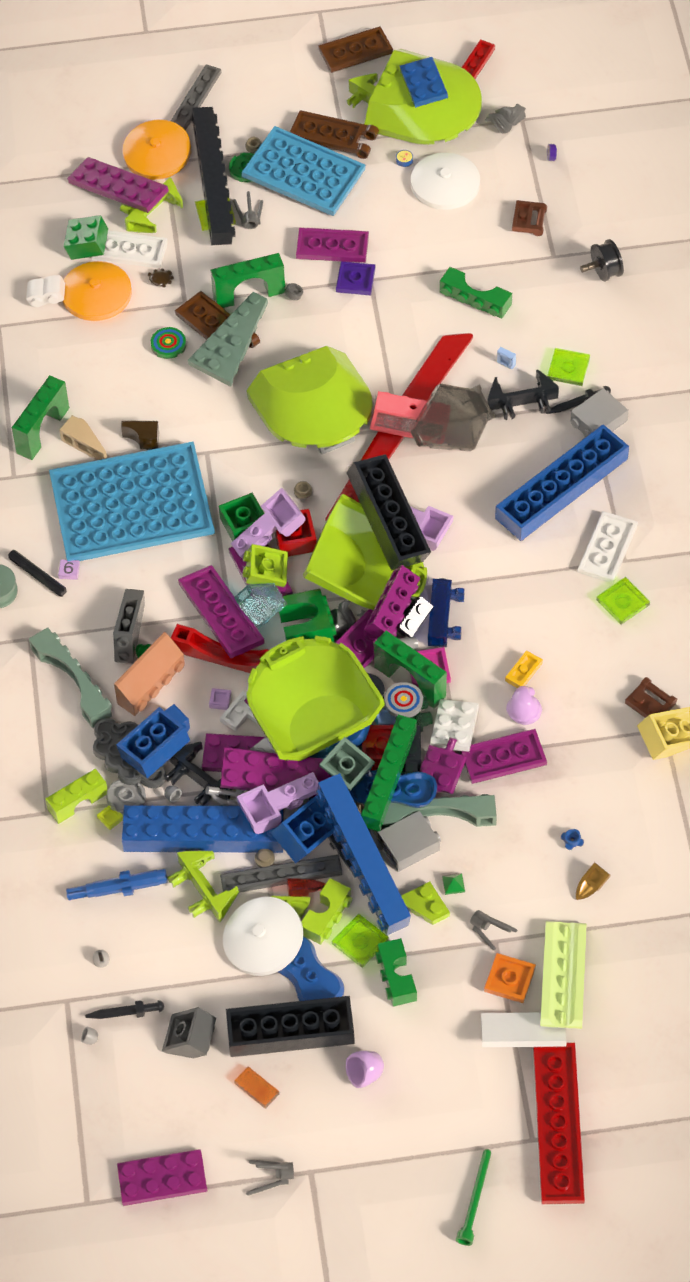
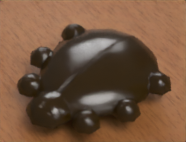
[148,268,174,288]

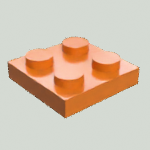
[484,953,536,1003]

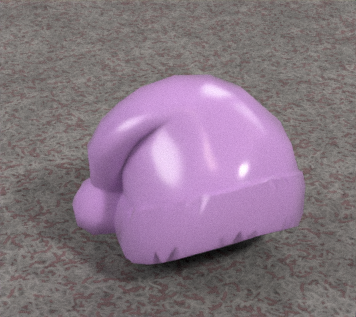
[506,686,542,725]
[346,1051,384,1088]

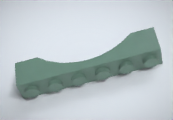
[29,627,112,728]
[377,794,497,833]

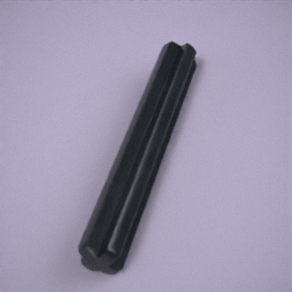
[8,549,67,597]

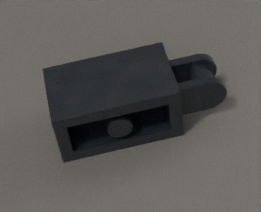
[402,725,421,774]

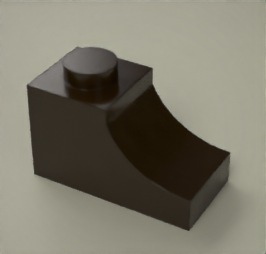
[121,421,159,450]

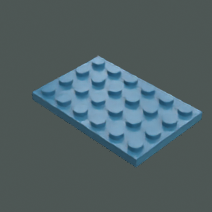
[242,126,366,216]

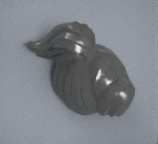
[485,104,526,134]
[330,600,356,643]

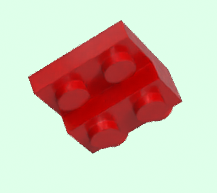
[362,725,394,770]

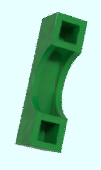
[439,267,512,319]

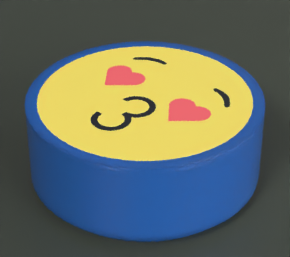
[396,150,413,167]

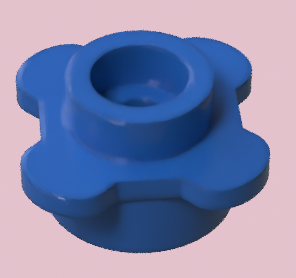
[561,829,584,850]

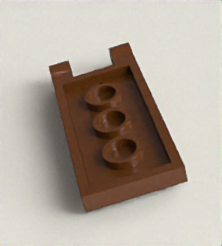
[290,110,379,159]
[175,291,260,348]

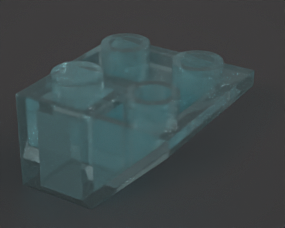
[234,583,287,629]

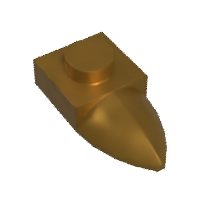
[576,862,611,900]

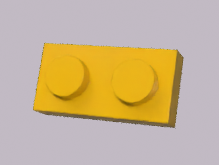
[505,650,543,688]

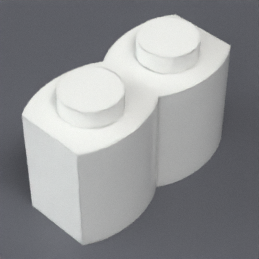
[26,275,65,307]

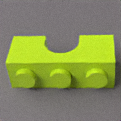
[45,768,107,824]
[301,878,353,945]

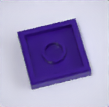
[336,261,376,296]

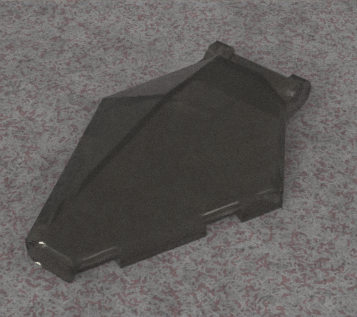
[411,384,497,451]

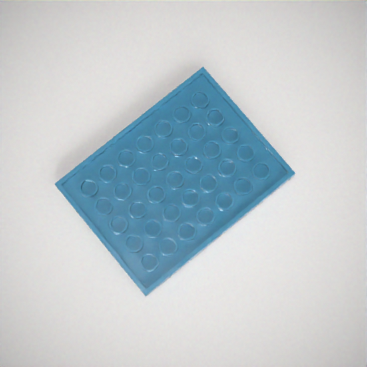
[49,441,215,561]

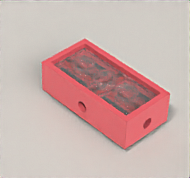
[370,391,450,444]

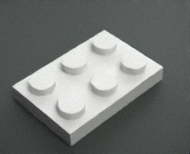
[430,699,479,752]

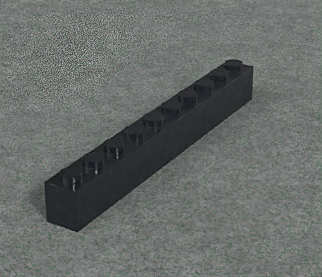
[192,107,235,245]

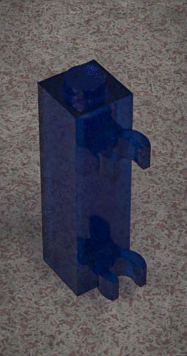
[428,578,465,647]

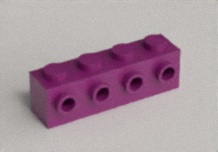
[364,565,420,639]

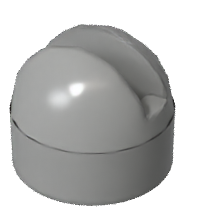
[164,785,182,803]
[93,950,110,968]
[81,1027,98,1045]

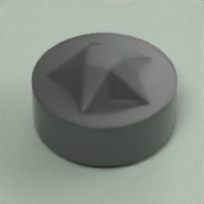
[285,283,303,300]

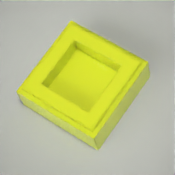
[97,805,123,830]

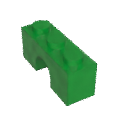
[375,938,417,1007]

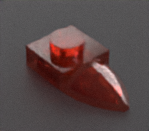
[287,878,326,897]

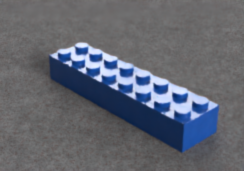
[495,424,629,541]
[315,773,411,936]
[122,805,284,853]

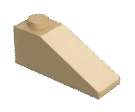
[59,415,107,460]

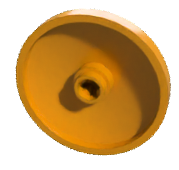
[123,120,191,180]
[62,261,132,321]

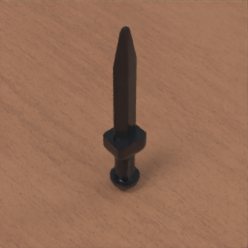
[546,386,611,414]
[85,1000,165,1019]

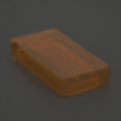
[234,1066,280,1109]

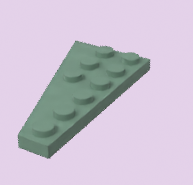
[188,292,268,387]

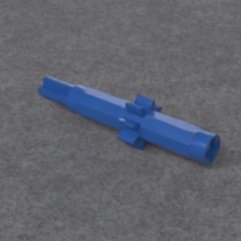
[66,869,168,900]

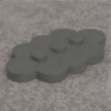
[93,718,166,788]

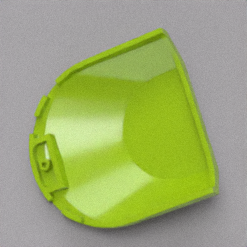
[364,49,482,145]
[246,346,373,448]
[303,494,427,610]
[246,636,385,761]

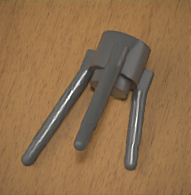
[233,191,263,229]
[470,910,518,950]
[246,1160,294,1195]

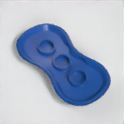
[349,770,437,808]
[278,936,344,1001]

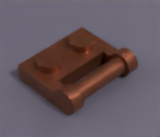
[512,200,547,236]
[625,677,678,718]

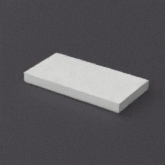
[92,230,168,269]
[577,511,638,583]
[481,1012,566,1047]

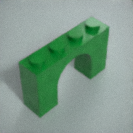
[210,253,285,308]
[11,375,70,460]
[276,588,337,642]
[374,631,447,709]

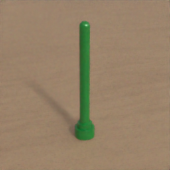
[456,1149,491,1246]

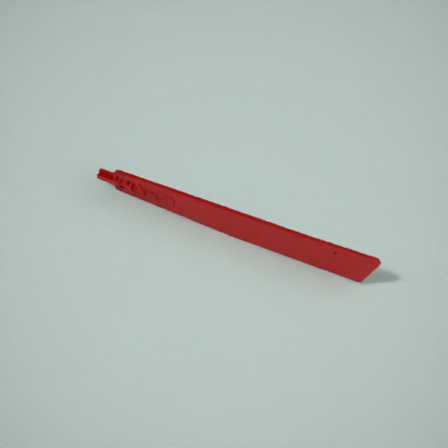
[320,333,473,534]

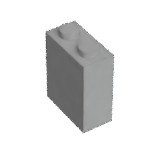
[570,388,628,437]
[378,811,441,872]

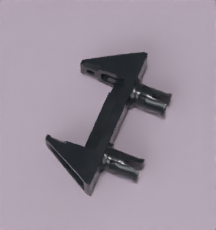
[487,370,559,420]
[165,742,233,806]

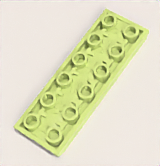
[540,921,587,1029]

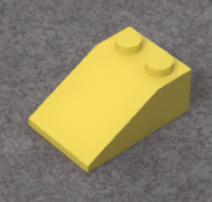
[637,707,690,760]

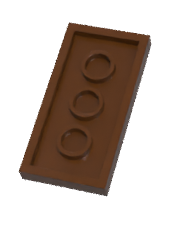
[318,26,393,73]

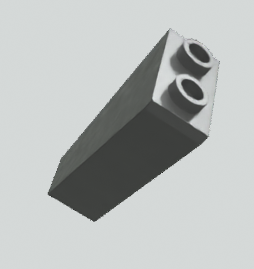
[113,589,145,664]

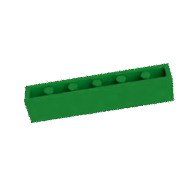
[361,714,417,832]

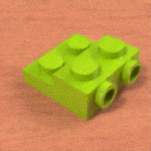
[242,544,288,587]

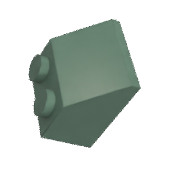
[319,737,375,791]

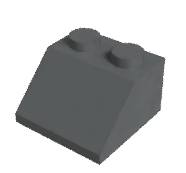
[162,1007,216,1058]

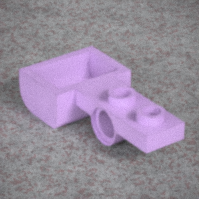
[231,488,305,558]
[411,506,453,551]
[237,772,319,834]

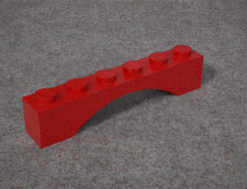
[171,624,269,673]

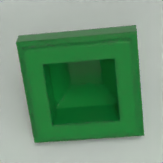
[442,873,465,895]

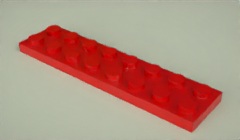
[533,1042,585,1205]

